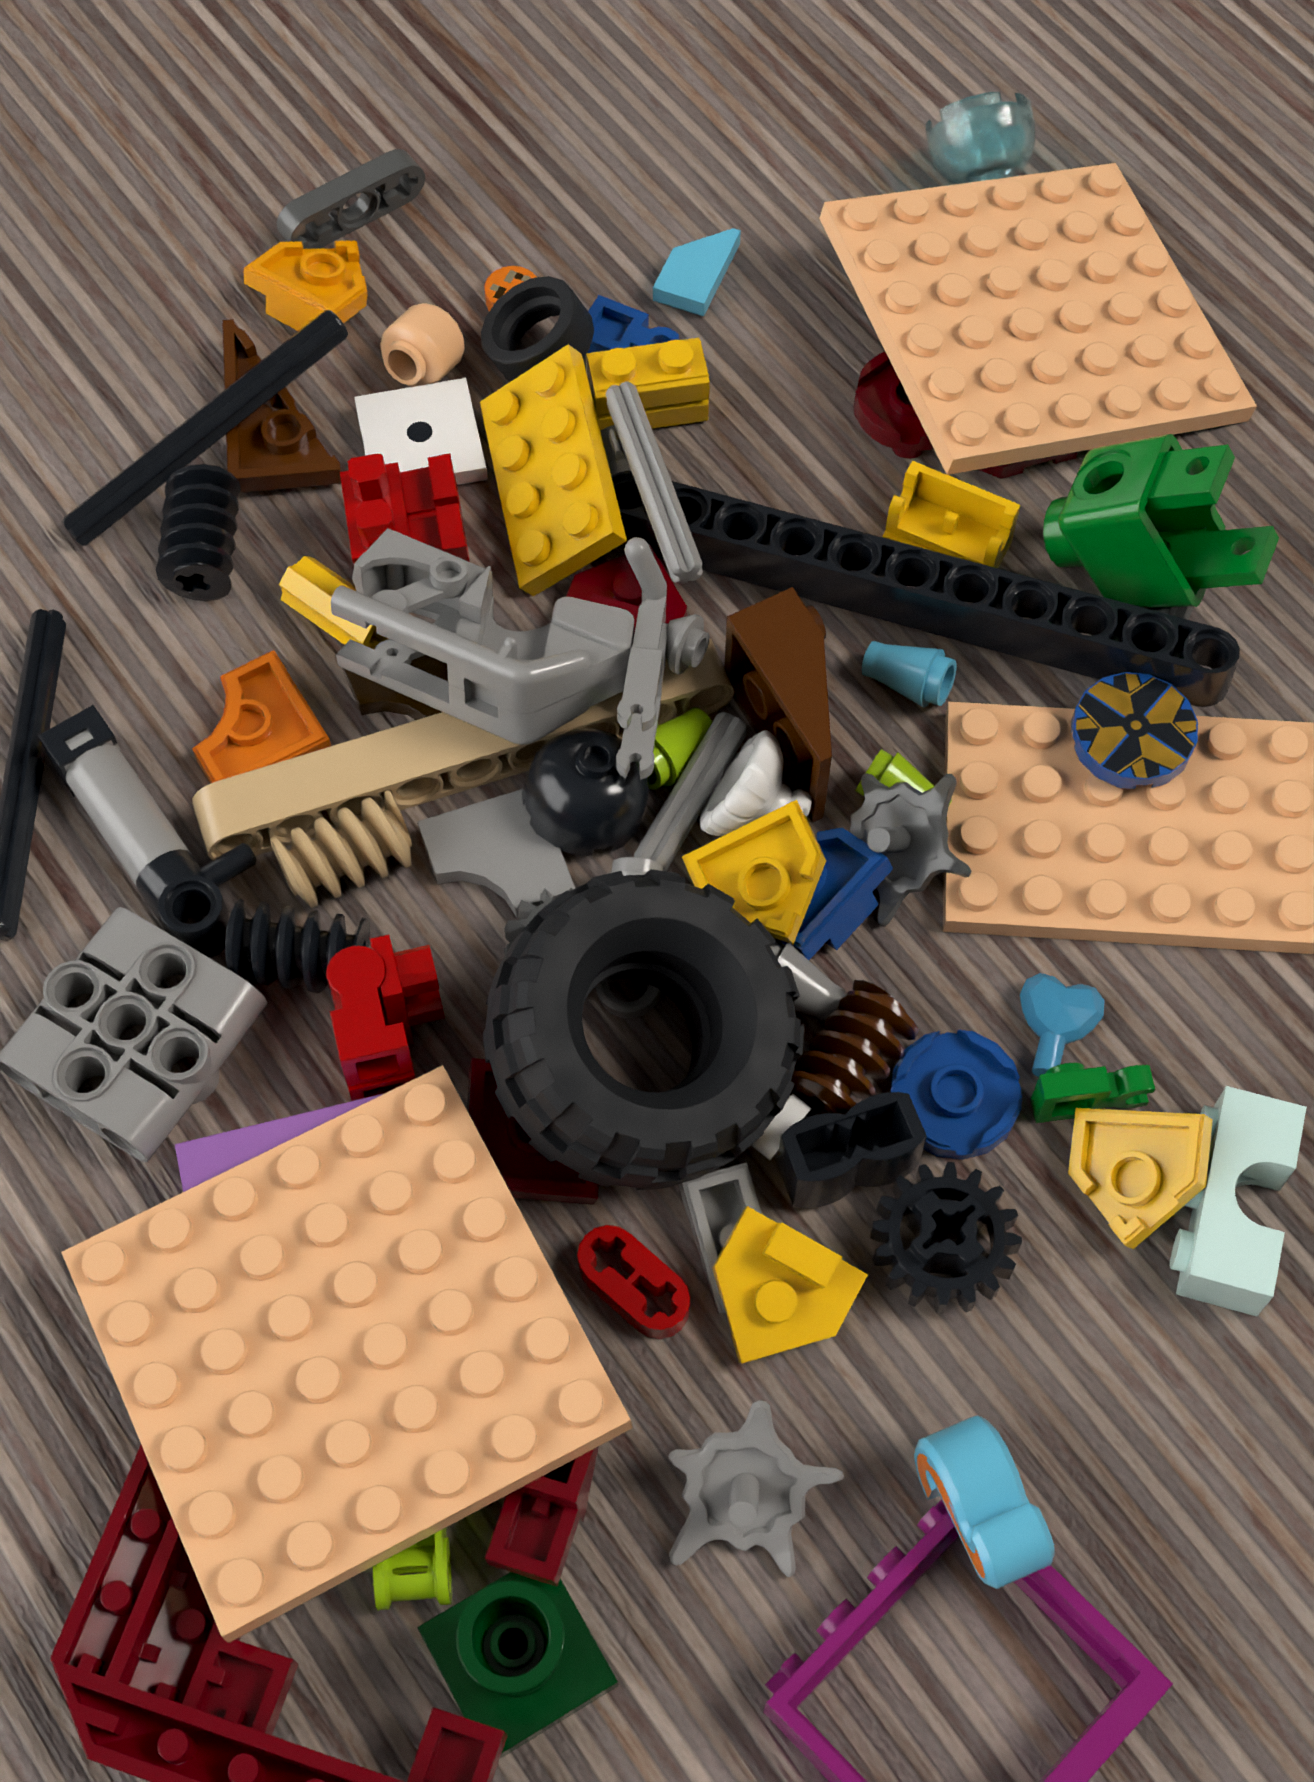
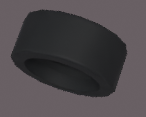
[481,276,594,382]

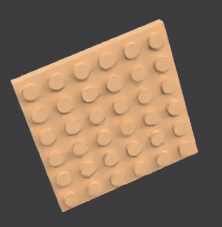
[819,163,1257,475]
[61,1065,632,1643]

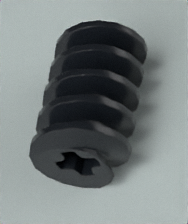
[155,464,241,601]
[225,899,370,994]

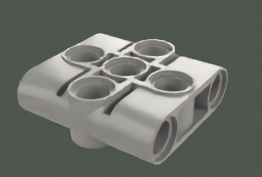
[0,907,267,1162]

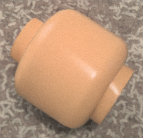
[380,303,465,387]

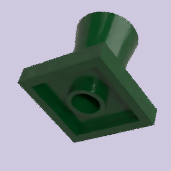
[417,1572,619,1759]

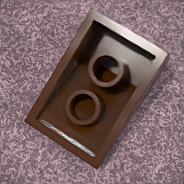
[724,587,832,822]

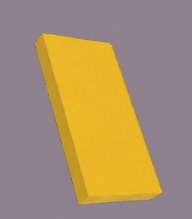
[480,344,627,596]

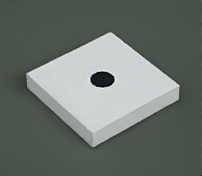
[354,378,488,485]

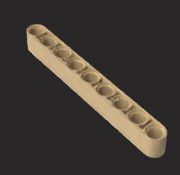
[192,638,734,860]

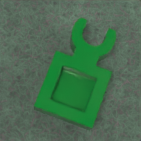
[1030,1063,1156,1123]

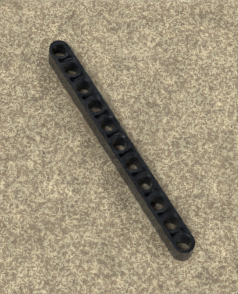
[611,471,1240,707]

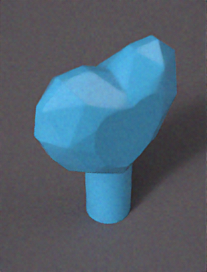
[1020,973,1105,1077]

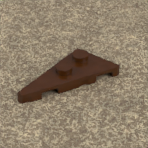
[222,319,342,493]

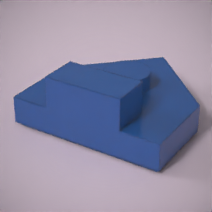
[778,828,893,960]

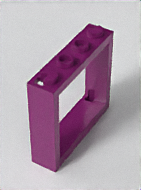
[763,1499,1173,1782]

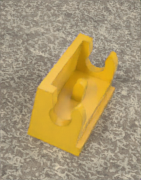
[883,460,1021,568]

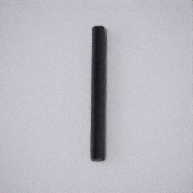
[62,310,348,546]
[0,609,66,940]

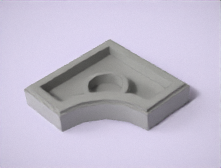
[417,789,575,918]

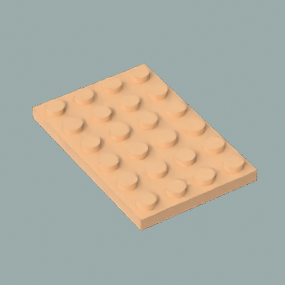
[943,702,1314,954]

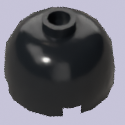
[522,728,649,856]

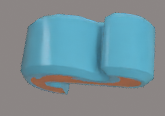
[914,1415,1055,1589]

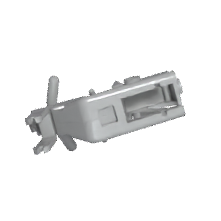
[331,528,710,780]

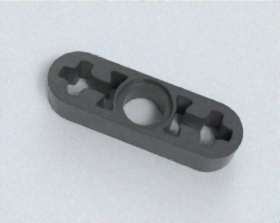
[277,149,425,249]

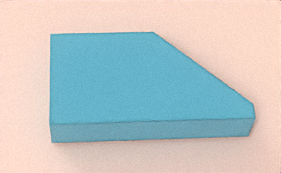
[653,228,741,317]

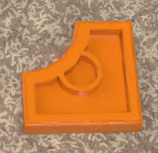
[192,650,331,784]

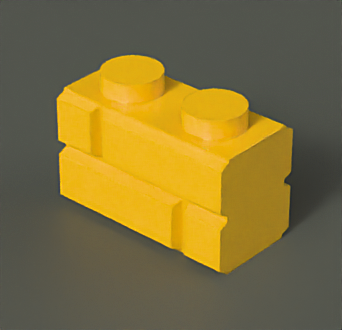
[586,337,710,431]

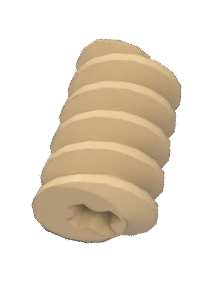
[270,790,412,908]

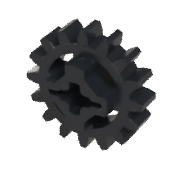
[870,1162,1022,1314]

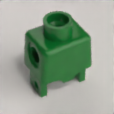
[1043,434,1279,608]

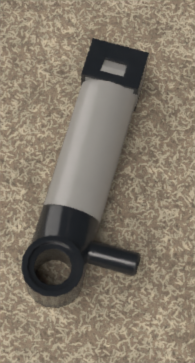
[38,705,257,958]

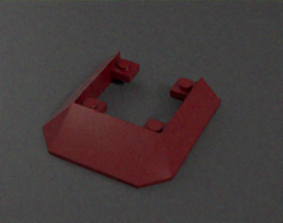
[50,1445,599,1782]

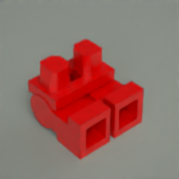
[340,453,470,565]
[326,934,445,1101]

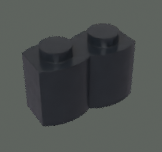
[777,1092,927,1208]

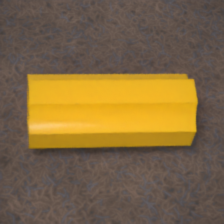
[279,556,388,650]

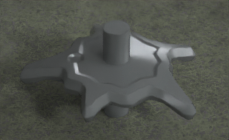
[848,774,972,927]

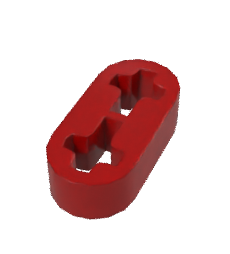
[577,1225,690,1339]

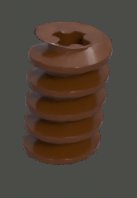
[790,980,919,1117]

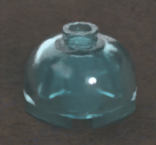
[925,92,1035,185]

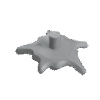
[668,1400,844,1577]

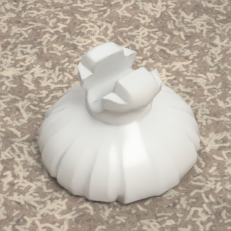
[700,730,812,836]

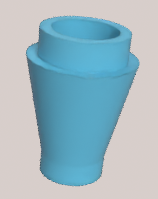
[862,641,957,707]

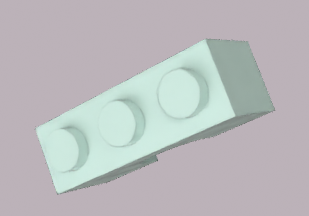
[1170,1086,1307,1317]

